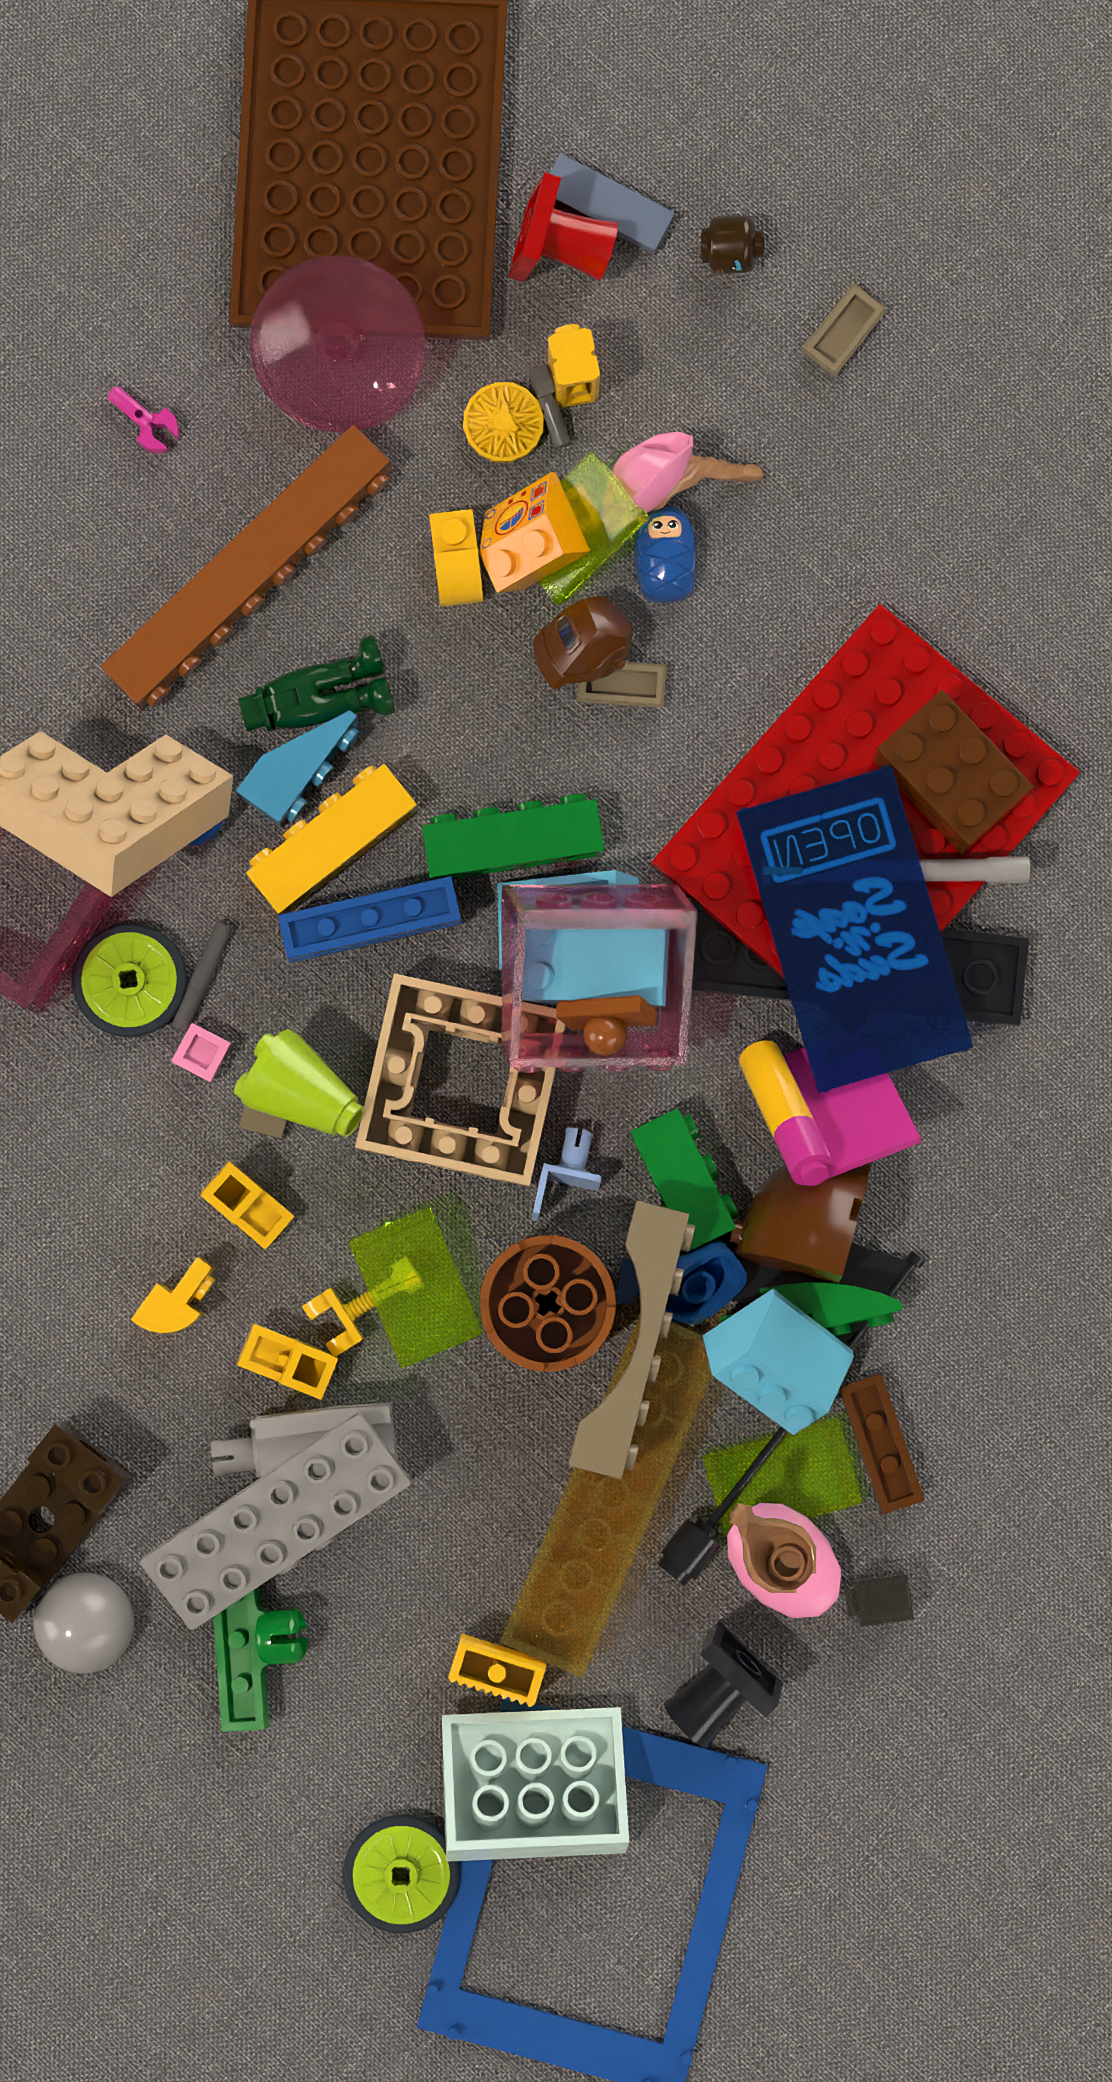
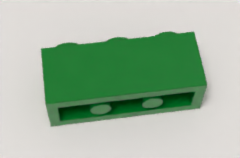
[629,1108,739,1252]

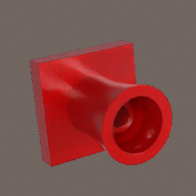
[507,172,618,282]

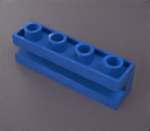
[278,876,462,964]

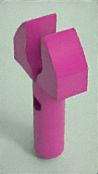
[108,386,180,454]

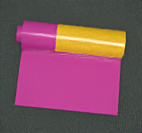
[739,1025,922,1186]

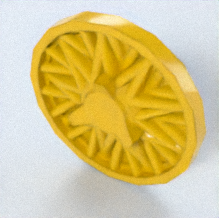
[463,382,544,463]

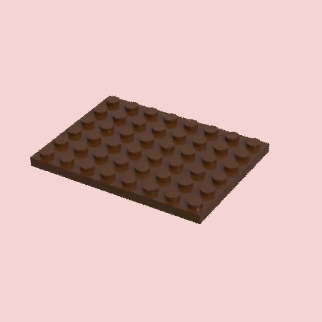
[229,0,508,341]

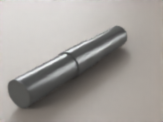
[171,922,232,1033]

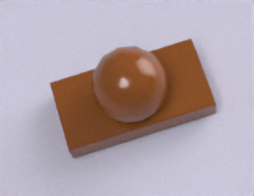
[556,995,657,1057]

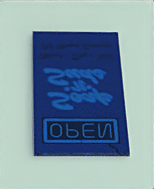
[736,766,973,1093]

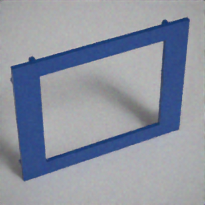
[417,1697,767,2082]

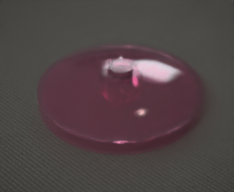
[250,255,426,433]

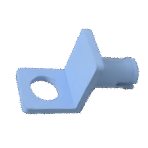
[531,1127,602,1221]

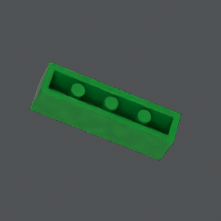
[422,794,604,880]

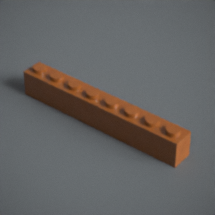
[100,425,392,711]

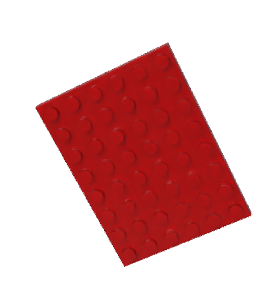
[651,604,1080,1036]

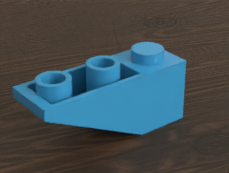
[236,710,360,828]

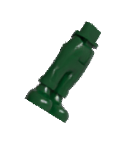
[238,635,396,732]

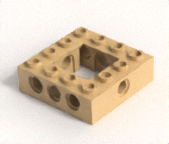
[355,973,565,1187]

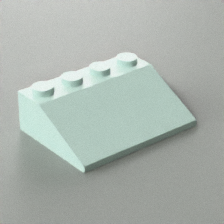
[442,1707,629,1862]

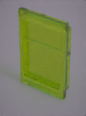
[347,1206,482,1369]
[702,1417,863,1542]

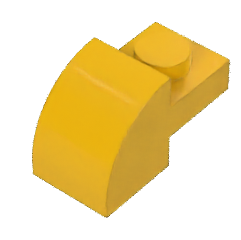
[429,509,484,607]
[200,1160,295,1250]
[131,1257,216,1333]
[236,1323,338,1400]

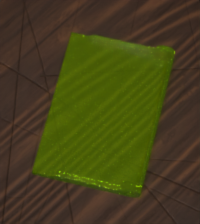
[539,451,649,606]

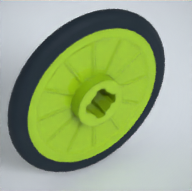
[72,923,187,1038]
[343,1815,460,1934]

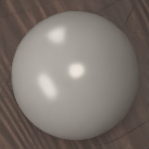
[33,1572,134,1674]

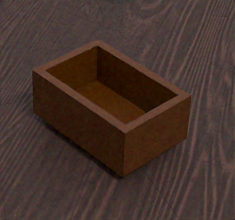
[872,690,1034,856]

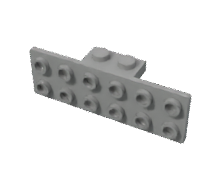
[140,1412,410,1630]

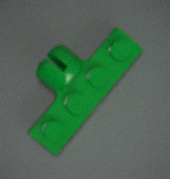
[213,1587,308,1732]

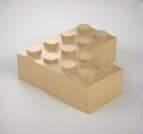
[0,731,233,897]

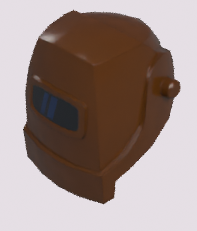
[533,596,632,690]

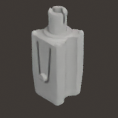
[211,1402,399,1479]

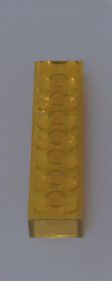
[500,1311,712,1678]

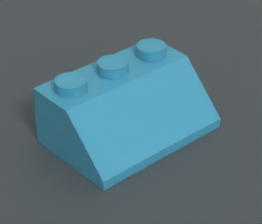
[703,1289,854,1435]

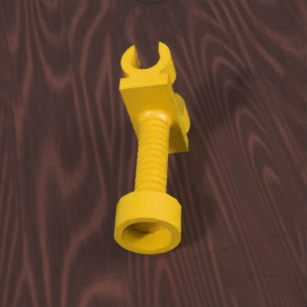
[301,1256,425,1357]

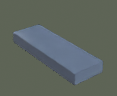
[550,153,675,255]

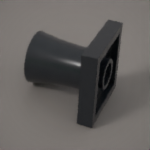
[664,1621,783,1748]

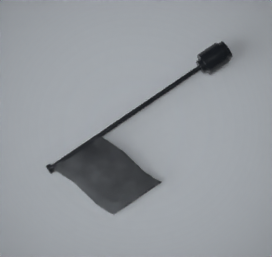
[657,1242,925,1586]

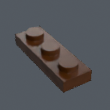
[839,1373,925,1515]

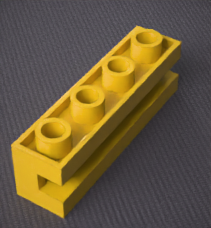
[246,764,419,915]

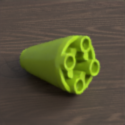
[233,1029,365,1138]

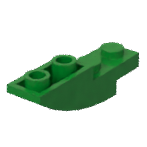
[719,1282,903,1337]

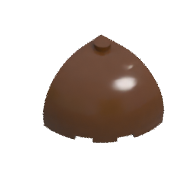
[729,1162,872,1284]

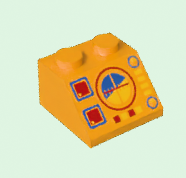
[479,472,591,593]

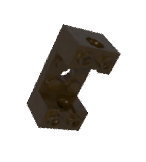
[0,1421,134,1623]

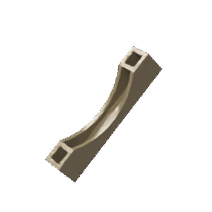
[568,1201,695,1479]

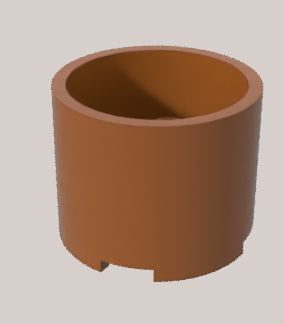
[480,1235,616,1372]

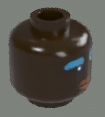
[701,216,765,274]

